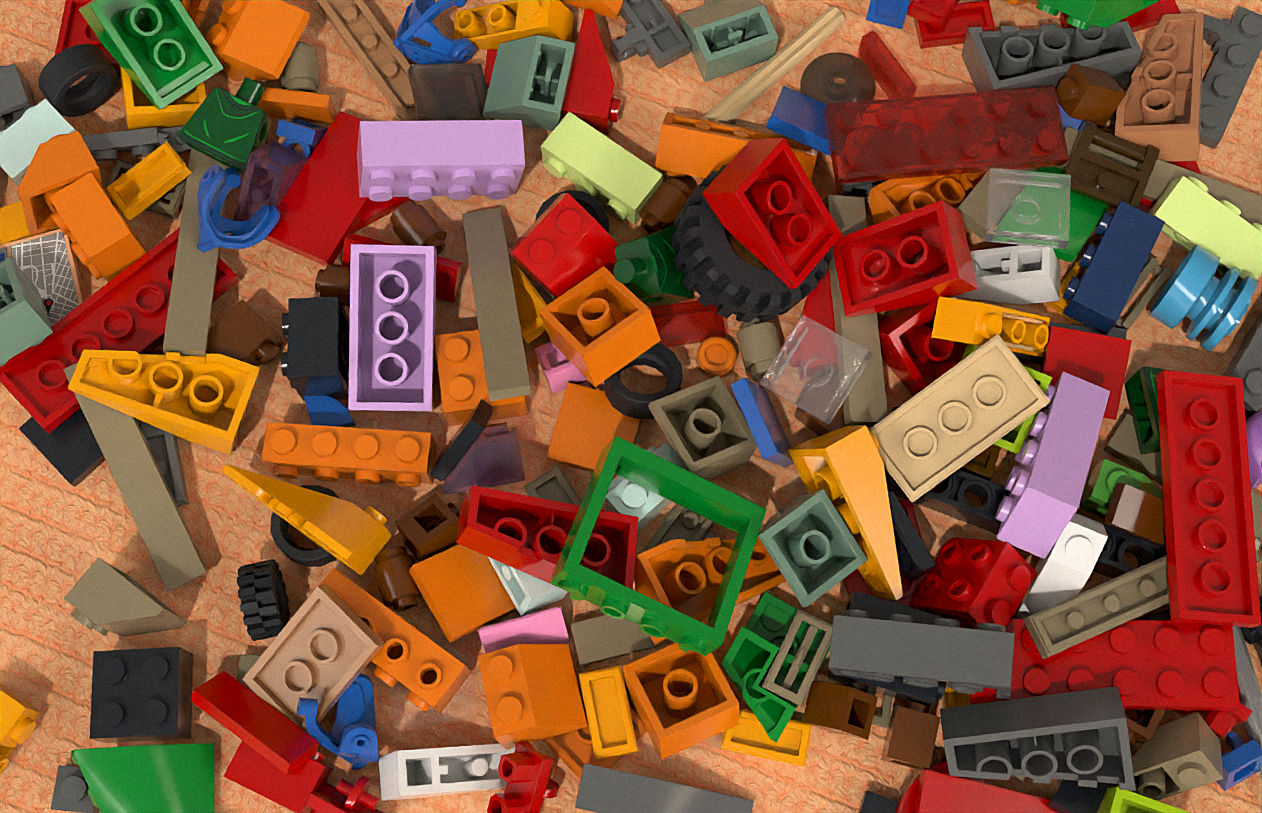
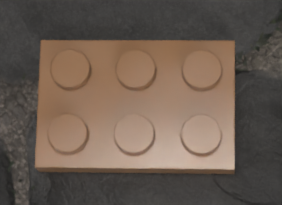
[242,584,385,735]

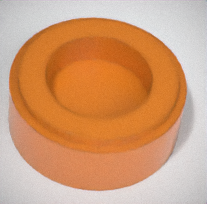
[696,337,737,378]

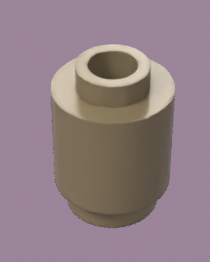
[280,41,320,93]
[736,318,784,381]

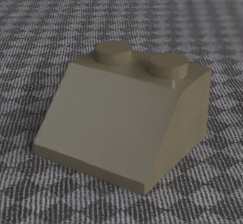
[648,376,757,479]
[64,557,187,637]

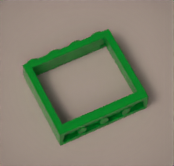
[550,436,767,656]

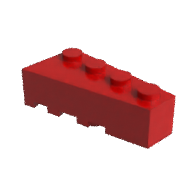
[456,485,639,590]

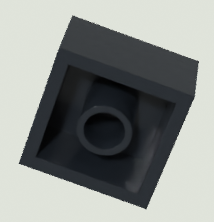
[281,297,350,401]
[90,647,193,743]

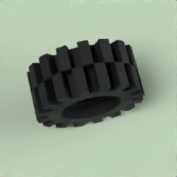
[237,559,290,641]

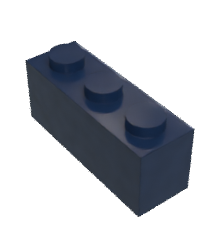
[1062,201,1165,335]

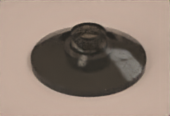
[800,52,876,120]

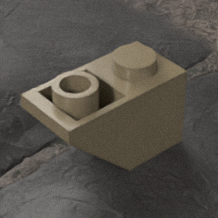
[1131,712,1223,801]

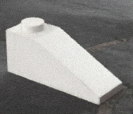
[956,241,1061,305]
[1012,513,1108,619]
[379,744,516,801]

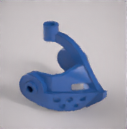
[393,0,476,70]
[197,165,281,252]
[297,673,379,770]

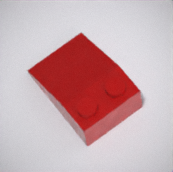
[702,137,842,289]
[507,193,618,299]
[833,200,978,318]
[878,296,981,397]

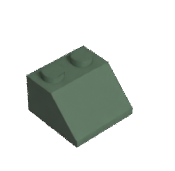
[758,489,868,607]

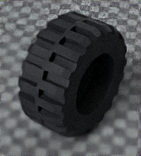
[671,164,834,323]

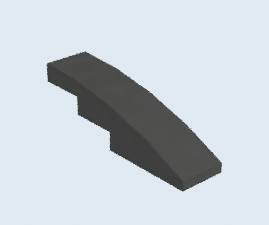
[575,763,754,813]

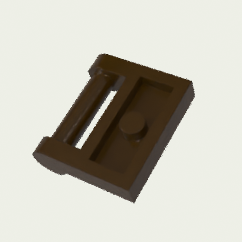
[1058,120,1160,209]

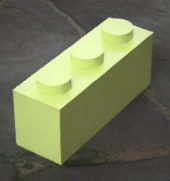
[541,112,663,225]
[1148,176,1262,286]

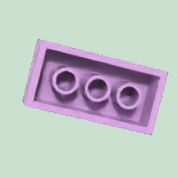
[357,120,525,202]
[348,244,437,411]
[995,372,1110,559]

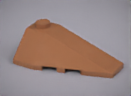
[1115,12,1204,162]

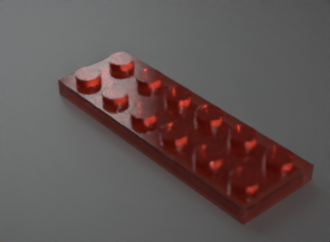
[823,86,1069,184]

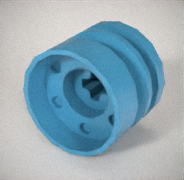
[1148,244,1258,351]

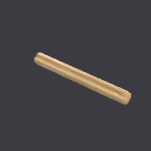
[702,6,845,124]

